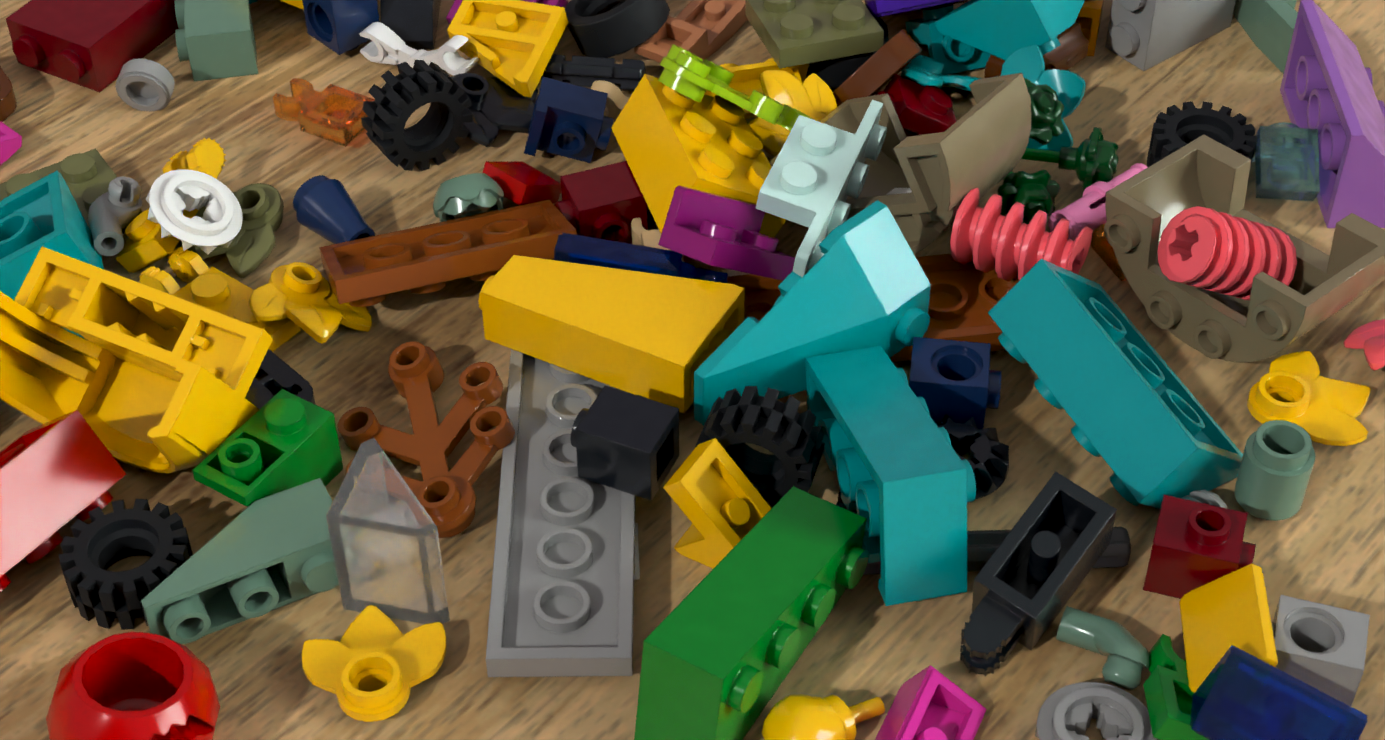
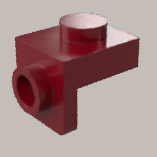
[875,74,957,135]

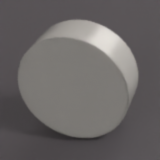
[116,59,175,111]

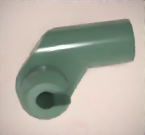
[1056,606,1150,690]

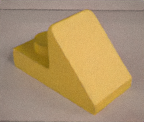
[663,438,772,569]

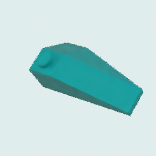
[0,170,104,300]

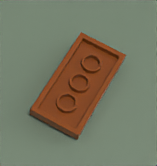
[319,200,580,307]

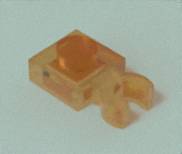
[272,78,375,147]

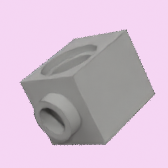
[1259,595,1370,716]

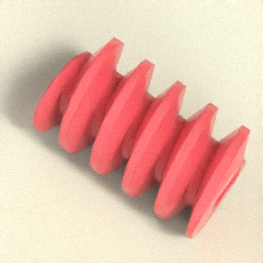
[950,188,1093,282]
[1158,206,1297,301]

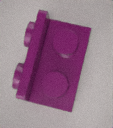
[658,186,795,281]

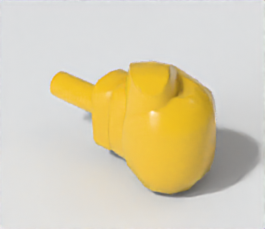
[762,694,885,740]

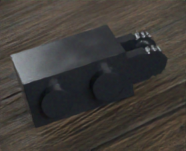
[960,472,1117,677]

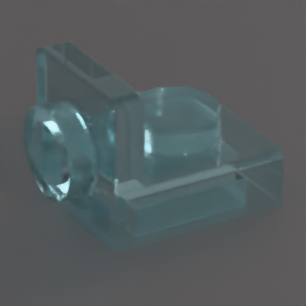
[1253,122,1320,201]

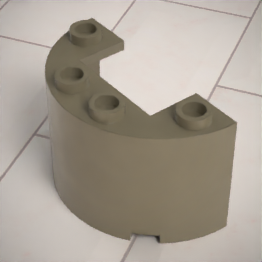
[769,73,1031,254]
[1104,135,1385,363]

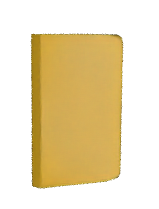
[1179,563,1278,711]

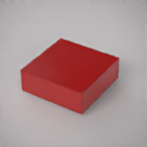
[482,161,561,205]

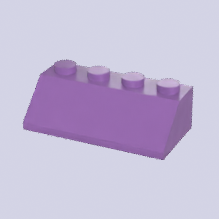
[1280,0,1385,228]

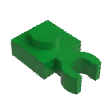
[1143,634,1235,740]

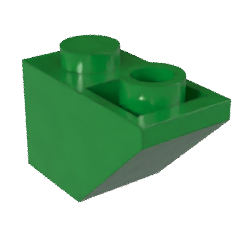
[192,389,343,507]

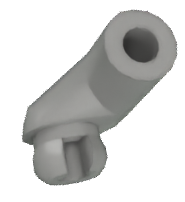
[88,177,142,256]

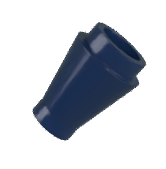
[293,175,375,244]

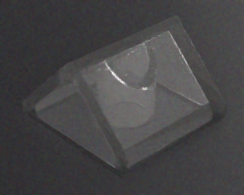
[326,438,450,624]

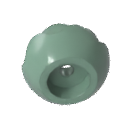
[433,173,504,222]

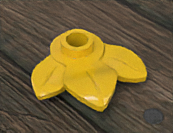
[748,70,837,156]
[249,262,372,344]
[1247,351,1370,446]
[302,605,447,722]

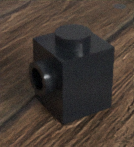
[571,386,680,501]

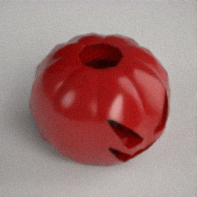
[46,632,220,740]

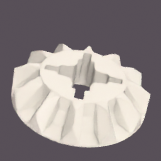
[145,169,243,255]

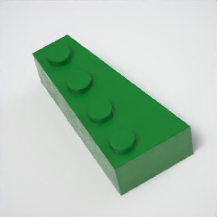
[634,486,869,740]

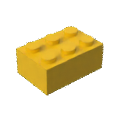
[611,74,786,238]

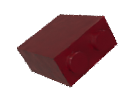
[6,0,178,92]

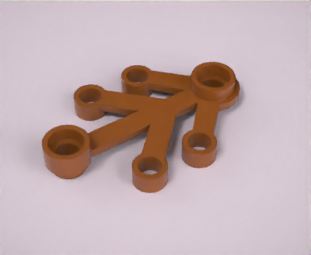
[337,341,515,538]

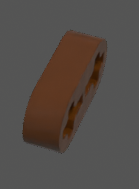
[833,29,922,107]

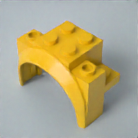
[0,246,273,473]

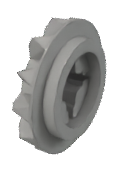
[1035,682,1158,740]

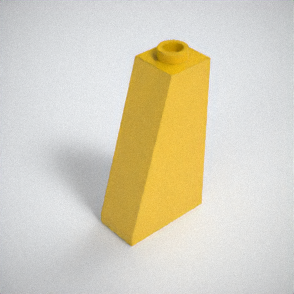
[478,255,745,413]

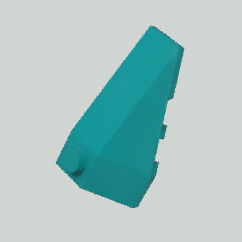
[934,0,1085,61]
[694,200,931,425]

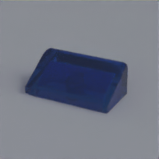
[1190,645,1367,740]

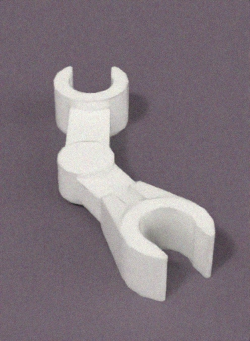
[359,22,479,76]

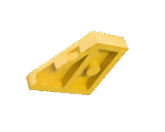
[447,0,568,98]

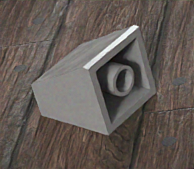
[1105,0,1236,71]

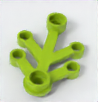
[658,44,814,131]

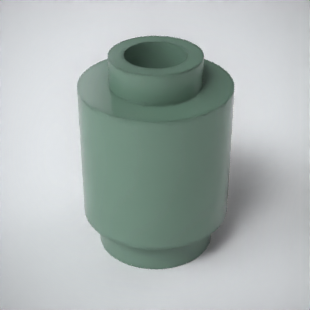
[1234,420,1315,521]

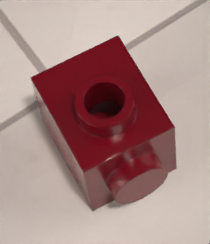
[554,161,648,257]
[1143,495,1256,599]

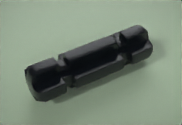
[541,54,646,92]

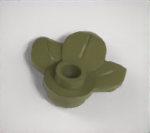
[180,183,284,278]

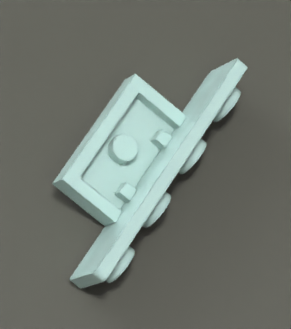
[756,99,887,277]

